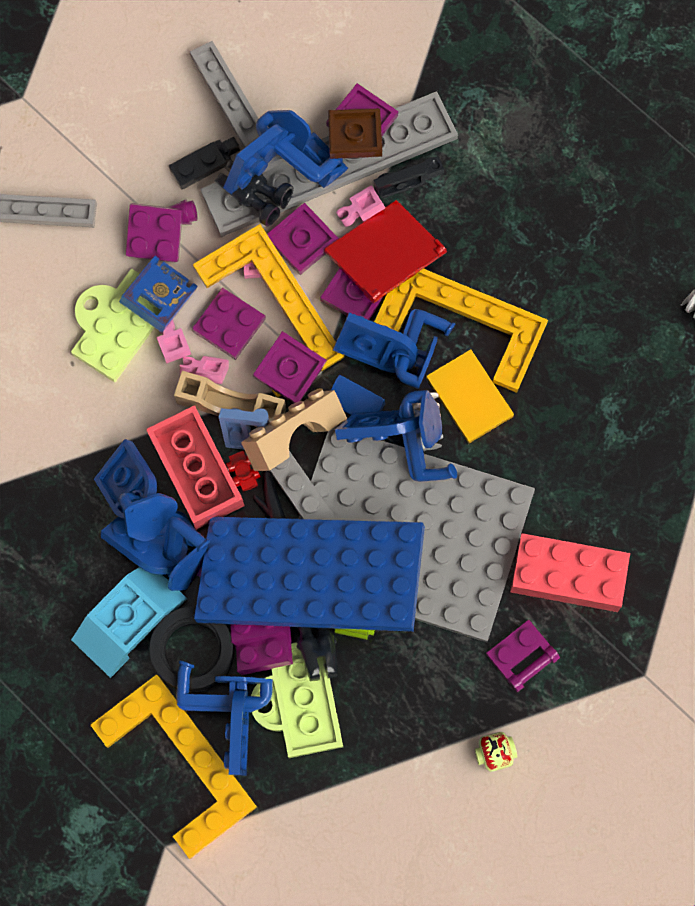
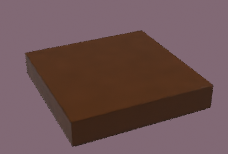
[328,108,382,159]

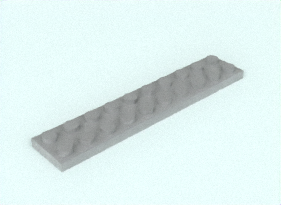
[201,91,458,237]

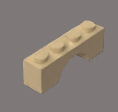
[174,371,286,427]
[241,389,347,471]

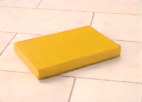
[426,350,514,444]

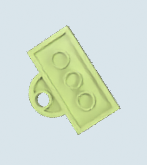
[71,268,161,382]
[251,643,343,758]

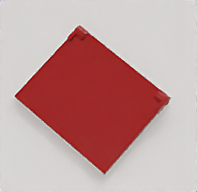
[324,200,447,303]

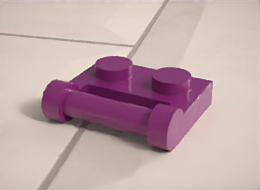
[486,620,560,692]

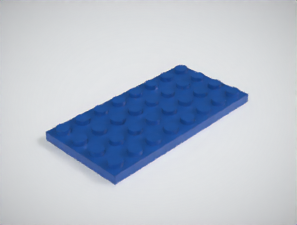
[194,517,425,632]

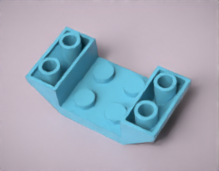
[71,567,187,678]

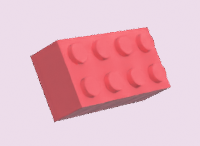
[146,405,244,530]
[510,533,630,612]

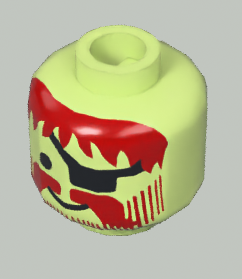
[474,732,517,772]

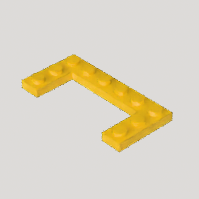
[193,224,345,398]
[374,269,548,393]
[91,674,257,859]

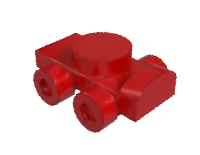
[226,451,260,492]

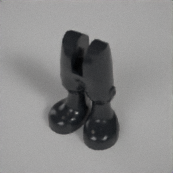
[215,160,294,227]
[296,627,338,682]

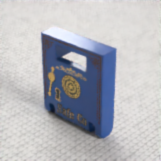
[119,256,198,333]

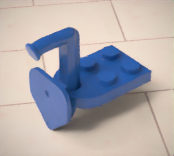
[223,110,343,194]
[333,309,455,389]
[335,390,457,482]
[94,439,195,547]
[101,517,210,591]
[176,660,273,776]

